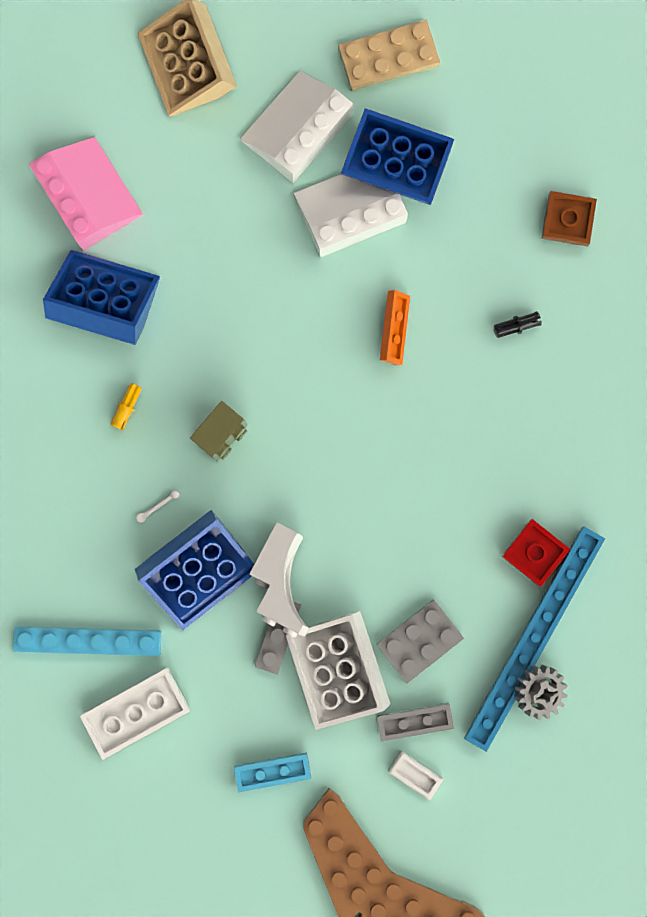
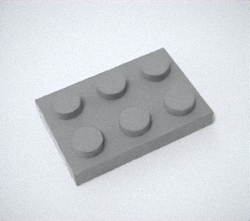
[377,600,464,683]

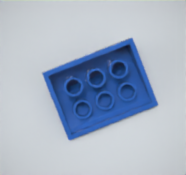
[341,108,454,205]
[43,250,160,345]
[135,510,254,630]

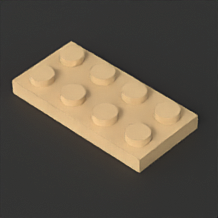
[338,20,440,91]

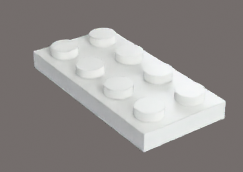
[80,667,191,760]

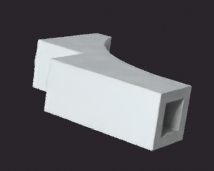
[250,523,309,638]

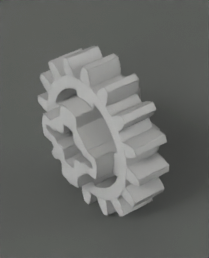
[515,664,568,720]

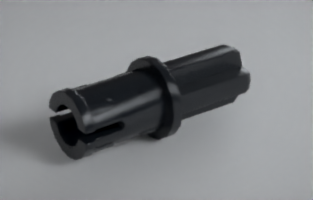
[493,311,542,338]

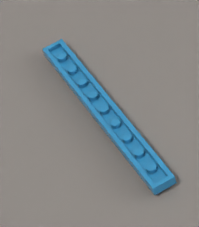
[464,526,605,752]

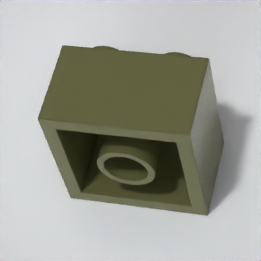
[190,400,248,461]

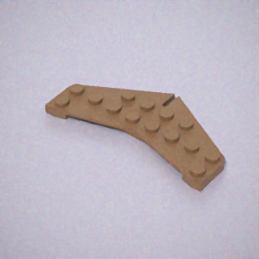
[303,788,485,917]

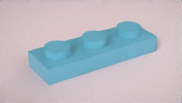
[234,752,311,793]

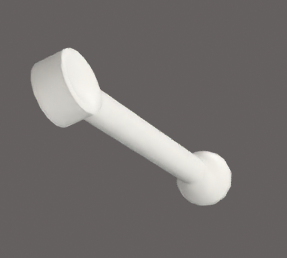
[136,490,180,523]

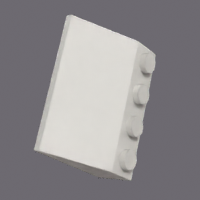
[240,71,353,184]
[294,174,408,257]
[286,611,390,730]

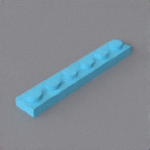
[13,627,162,656]

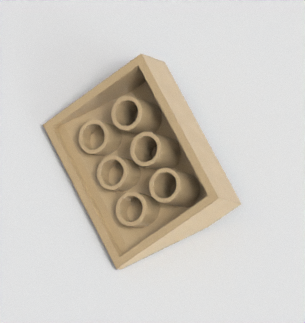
[137,0,237,117]

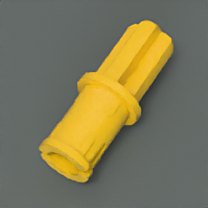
[110,383,142,431]

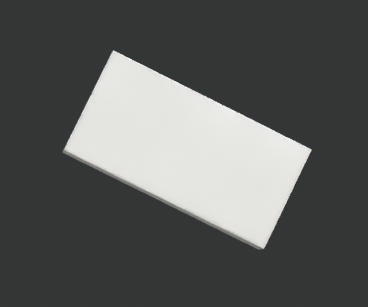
[388,751,443,801]

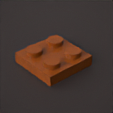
[541,191,597,247]

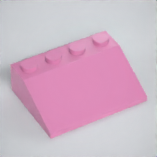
[29,137,143,251]

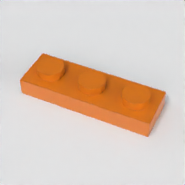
[380,290,410,366]

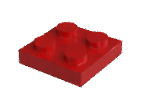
[501,519,570,587]

